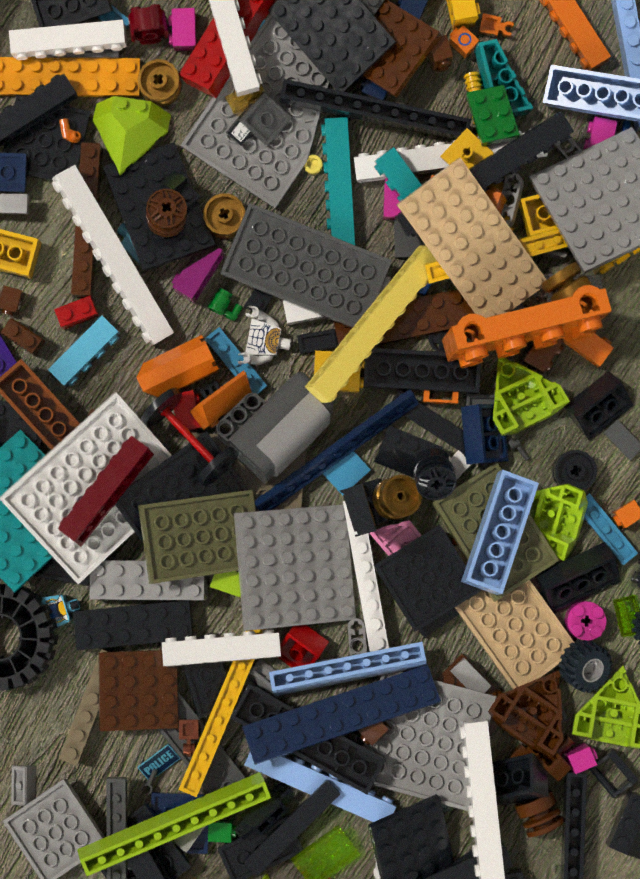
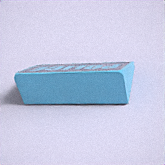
[137,743,181,779]

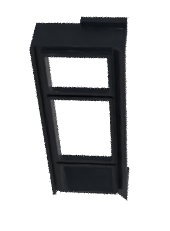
[340,478,392,537]

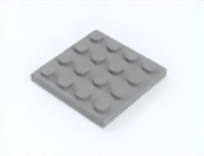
[3,778,105,879]

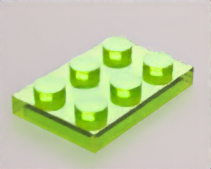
[291,825,361,879]

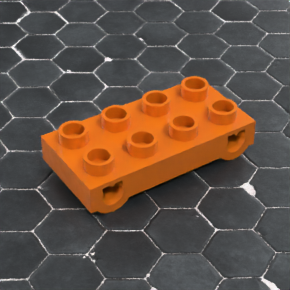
[442,285,612,368]

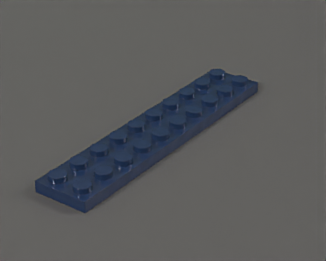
[242,664,441,765]

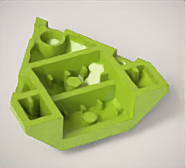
[93,96,171,175]
[493,358,570,436]
[529,484,588,561]
[572,665,640,749]

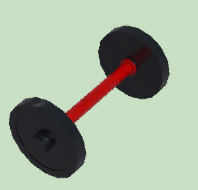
[141,388,239,487]

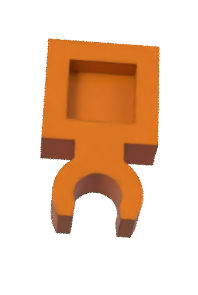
[479,13,514,37]

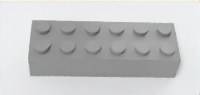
[89,560,209,600]

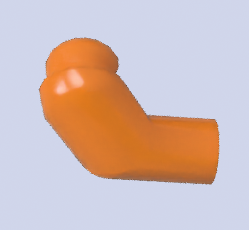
[59,118,81,143]

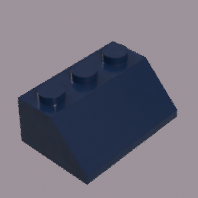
[461,404,509,465]

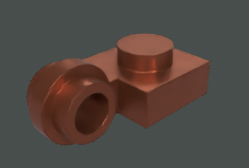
[179,719,199,757]

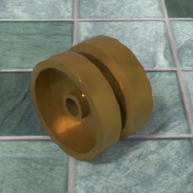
[137,59,182,107]
[203,193,245,239]
[541,261,591,302]
[373,474,422,520]

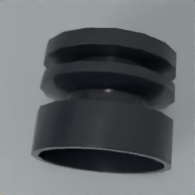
[412,448,457,500]

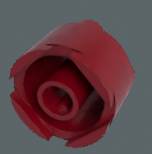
[128,4,169,45]

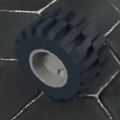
[559,639,613,693]

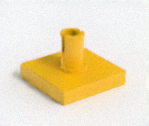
[440,128,493,169]

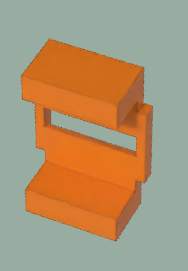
[422,390,459,405]

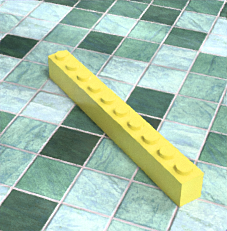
[305,245,437,403]

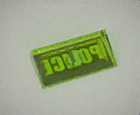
[613,594,640,637]

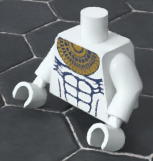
[238,306,291,365]

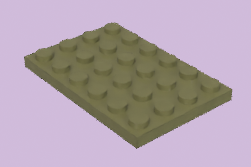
[432,462,559,602]
[138,490,256,584]

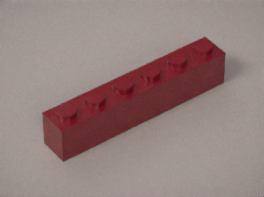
[57,436,154,547]

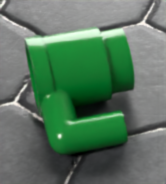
[207,288,243,321]

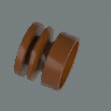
[146,189,187,237]
[514,789,565,837]

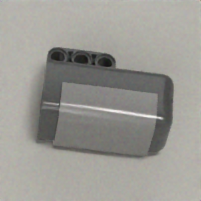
[216,372,334,484]

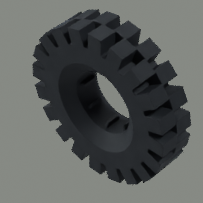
[0,584,58,691]

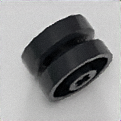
[552,450,597,490]

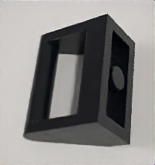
[589,748,638,798]

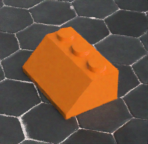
[190,370,252,430]

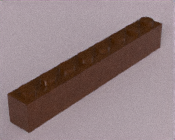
[71,142,103,298]

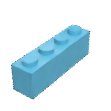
[48,316,120,387]

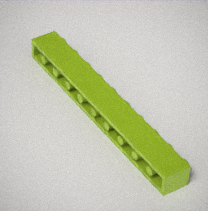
[77,772,271,876]

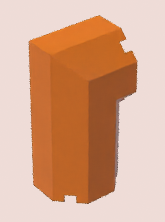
[136,335,220,398]

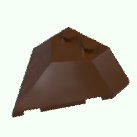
[487,670,563,757]

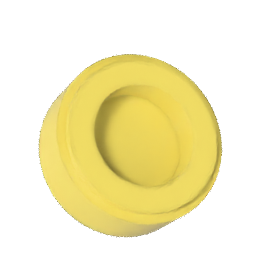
[304,155,323,175]

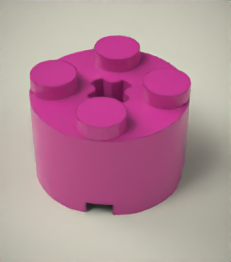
[564,601,606,641]

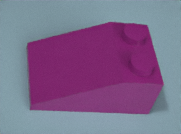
[172,248,225,304]

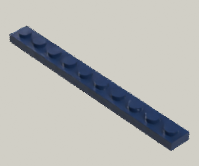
[254,389,419,511]

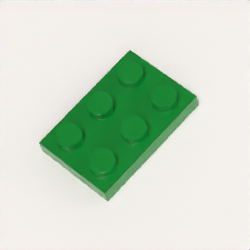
[466,85,520,146]

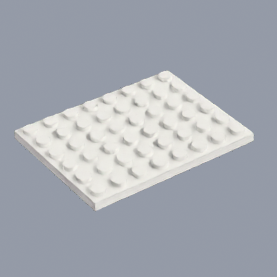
[0,392,172,584]

